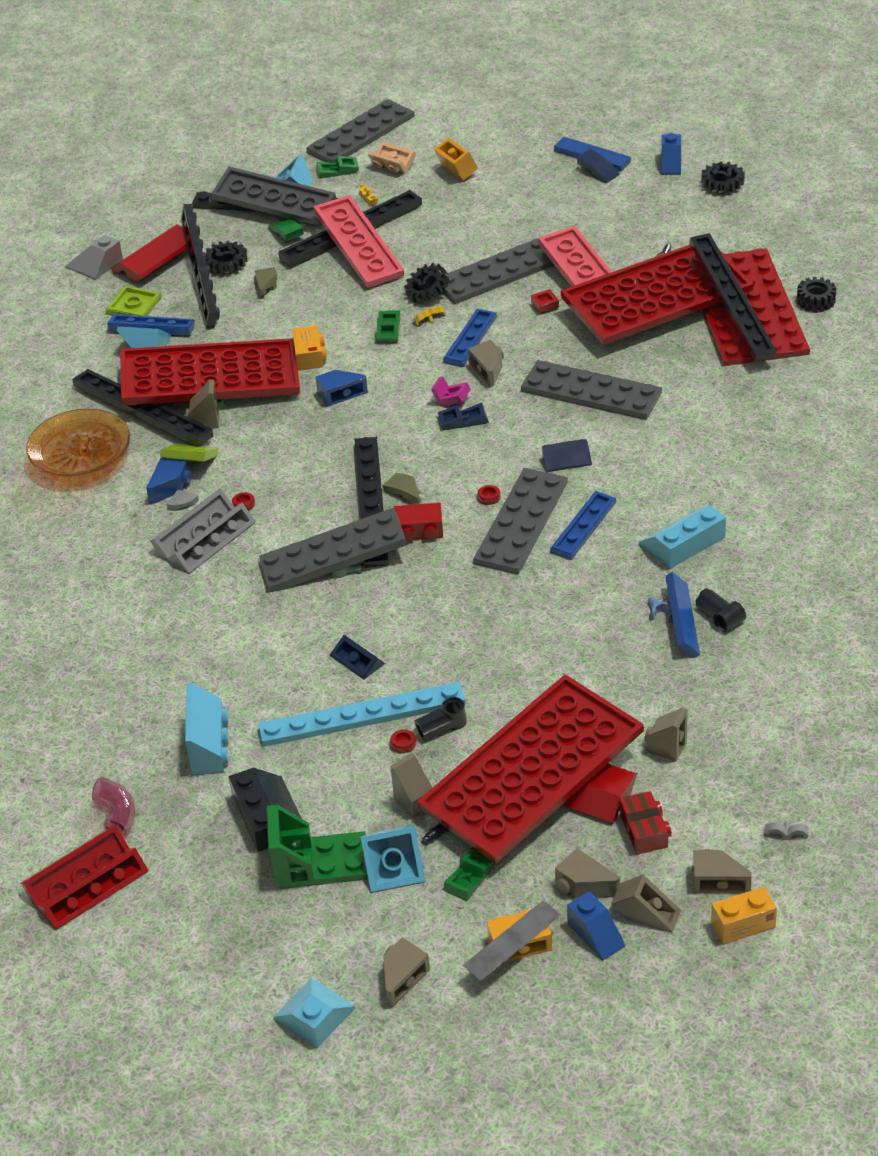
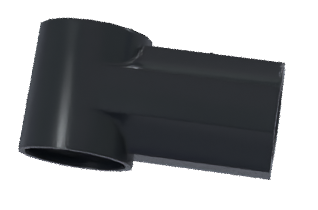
[696,588,746,633]
[414,697,467,740]

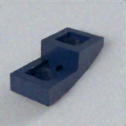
[577,149,620,183]
[438,402,489,430]

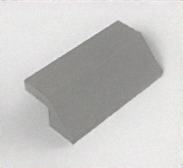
[150,488,256,574]

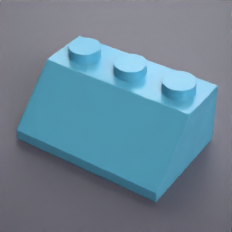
[639,505,726,569]
[185,683,229,775]

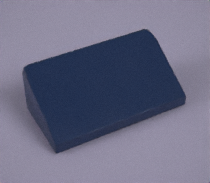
[542,439,592,472]
[330,635,385,679]

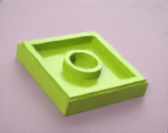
[105,286,162,316]
[160,444,218,462]

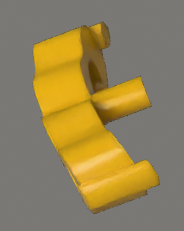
[359,184,378,206]
[413,306,446,326]

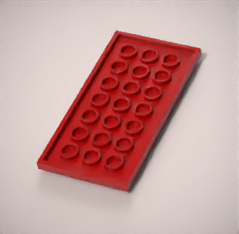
[561,245,753,345]
[702,248,810,366]
[120,338,300,406]
[417,674,644,864]

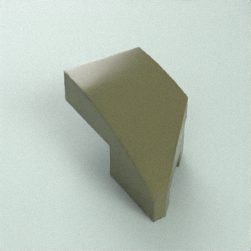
[254,267,278,295]
[382,473,421,504]

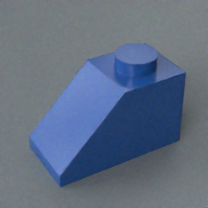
[661,133,681,175]
[315,370,368,407]
[146,458,192,504]
[567,891,625,961]

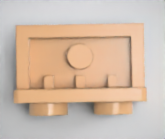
[368,142,416,173]

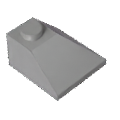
[66,235,123,280]

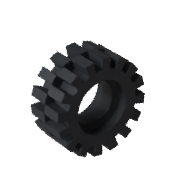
[797,277,837,312]

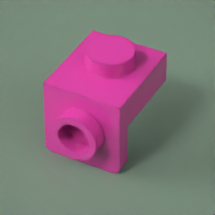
[431,377,471,406]

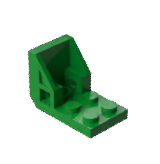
[267,805,368,889]

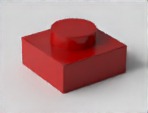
[531,289,559,313]

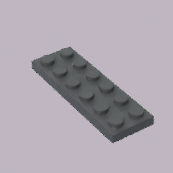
[306,99,415,163]
[211,166,336,226]
[442,238,555,304]
[521,360,662,420]
[473,468,568,574]
[259,508,408,593]

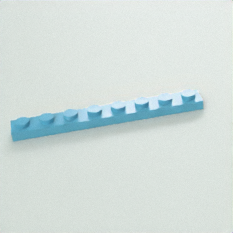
[258,682,466,747]

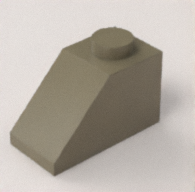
[468,340,504,387]
[186,380,219,429]
[644,708,688,762]
[390,753,432,819]
[555,848,620,899]
[693,849,752,893]
[611,874,681,932]
[383,937,430,1008]

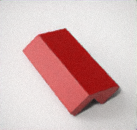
[110,224,187,283]
[562,764,638,823]
[20,825,149,930]

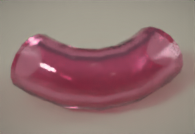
[92,777,136,838]

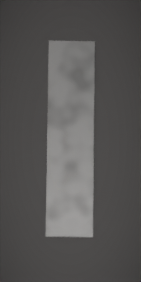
[462,900,561,981]

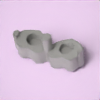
[765,822,809,840]

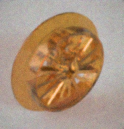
[26,409,130,484]

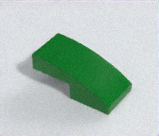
[316,156,359,179]
[268,218,304,241]
[376,310,401,342]
[443,847,495,901]

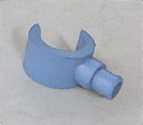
[647,596,673,623]

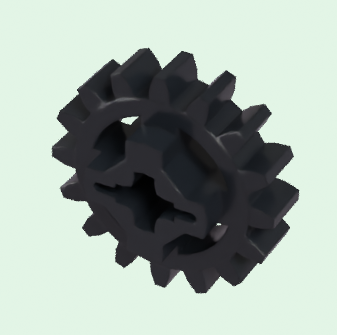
[701,161,745,194]
[206,241,248,275]
[404,263,449,304]

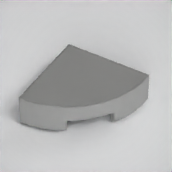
[167,490,199,511]

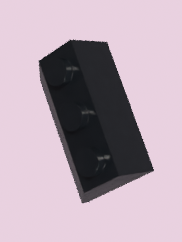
[228,767,302,852]

